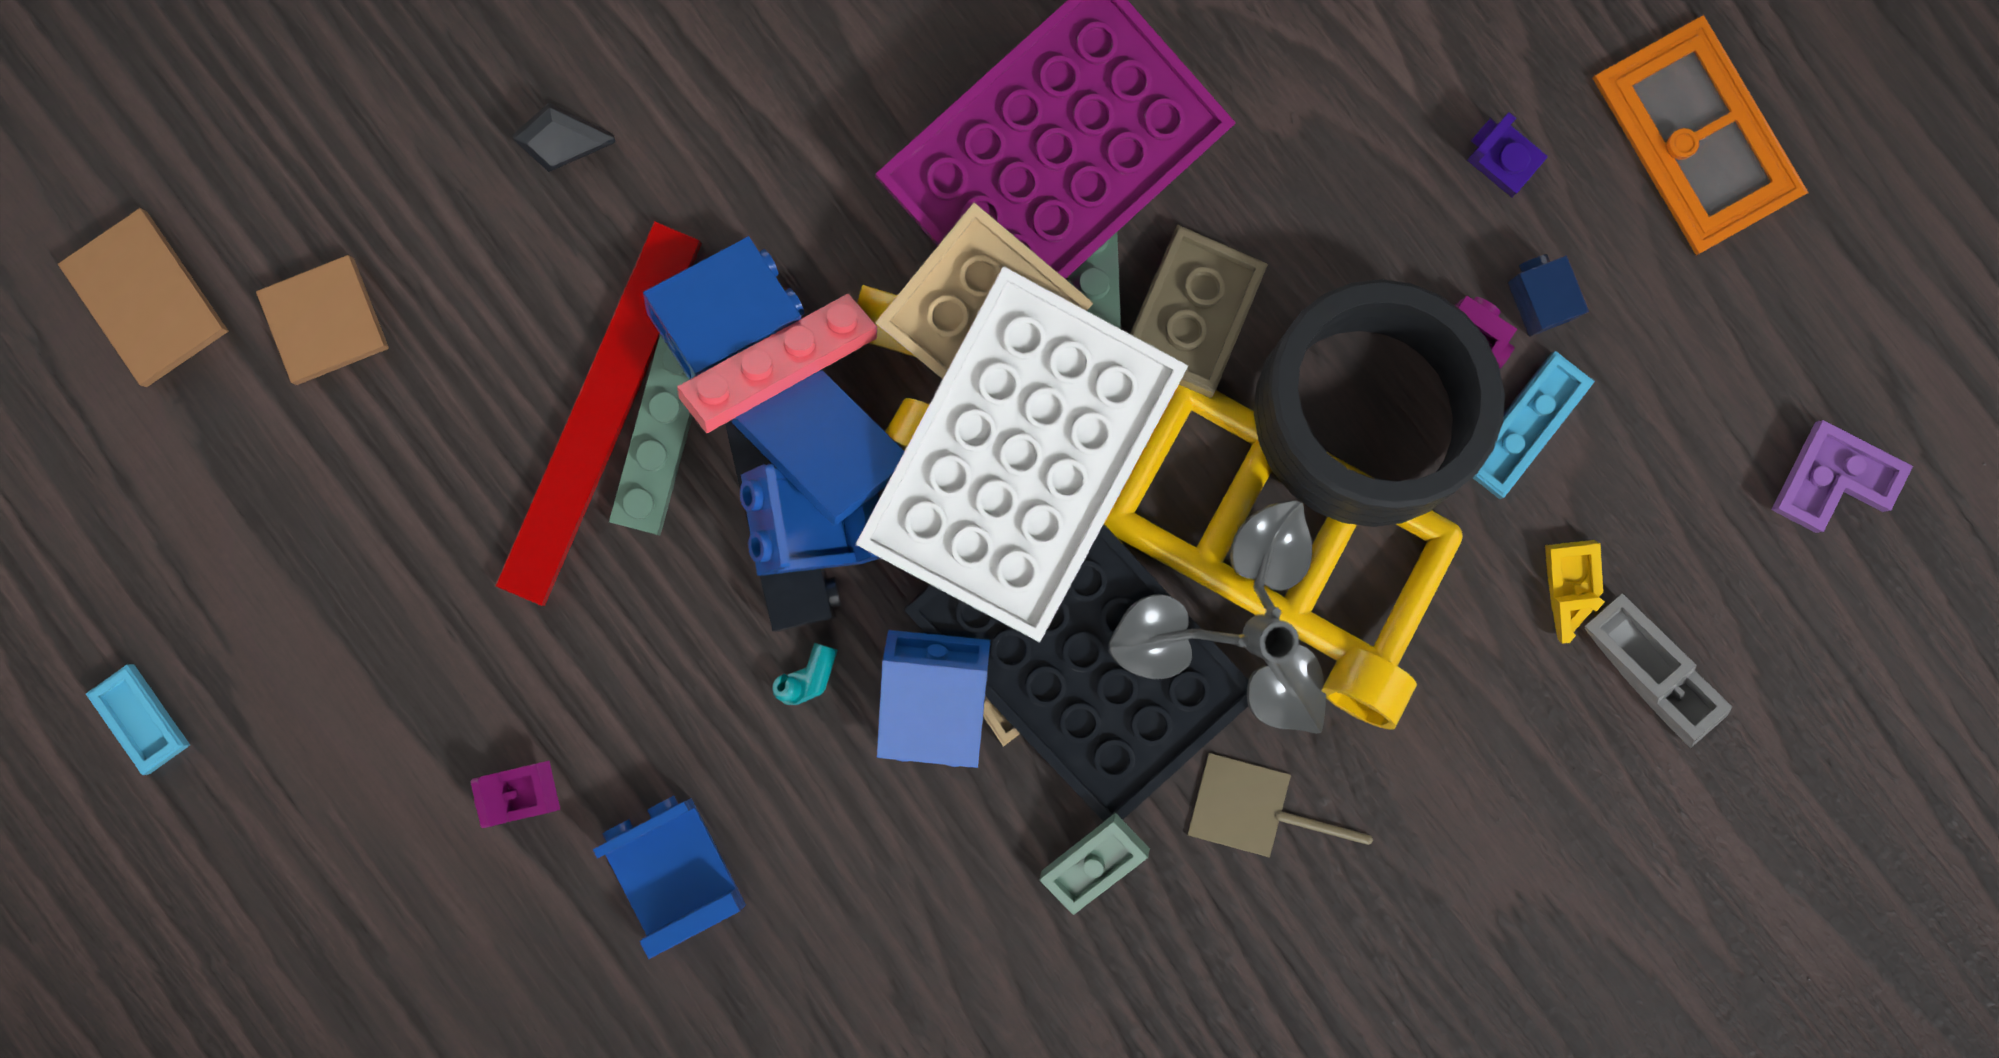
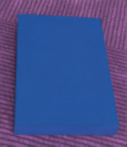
[732,369,905,526]

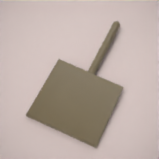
[1187,753,1373,858]

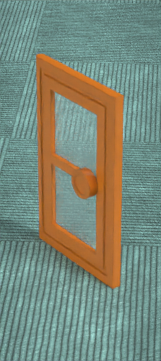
[1592,15,1809,255]

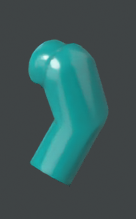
[772,643,838,705]

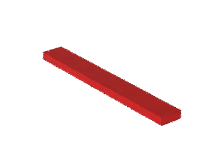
[496,221,702,606]

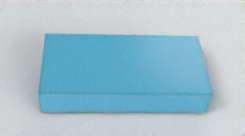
[86,664,190,775]

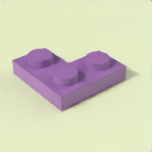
[1771,420,1913,533]

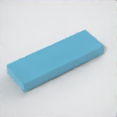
[1473,351,1595,499]

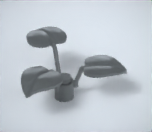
[1109,501,1326,734]

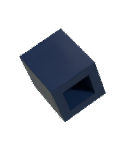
[1508,254,1589,337]

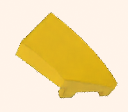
[1545,540,1605,644]

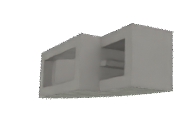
[1584,593,1732,748]

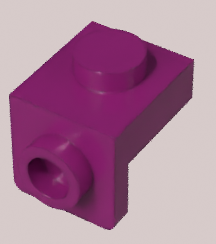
[1455,296,1517,369]
[471,761,560,828]

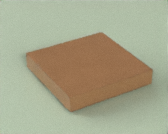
[256,255,389,385]

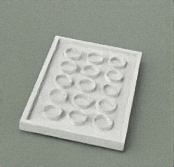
[856,266,1188,642]

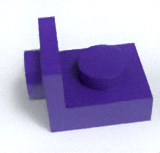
[1467,112,1548,198]

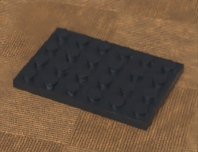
[904,524,1249,821]

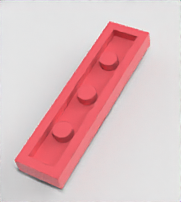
[677,293,877,433]

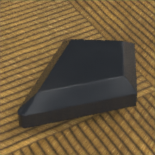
[512,103,615,172]

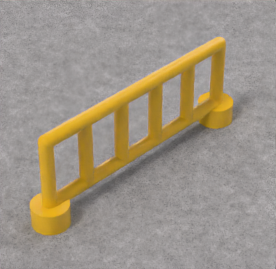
[885,384,1463,730]

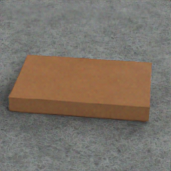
[58,208,229,387]

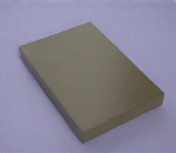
[1130,225,1268,398]

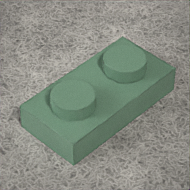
[1039,813,1150,915]

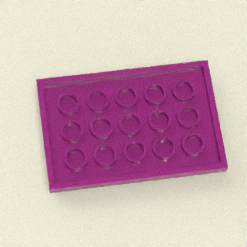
[875,0,1236,279]

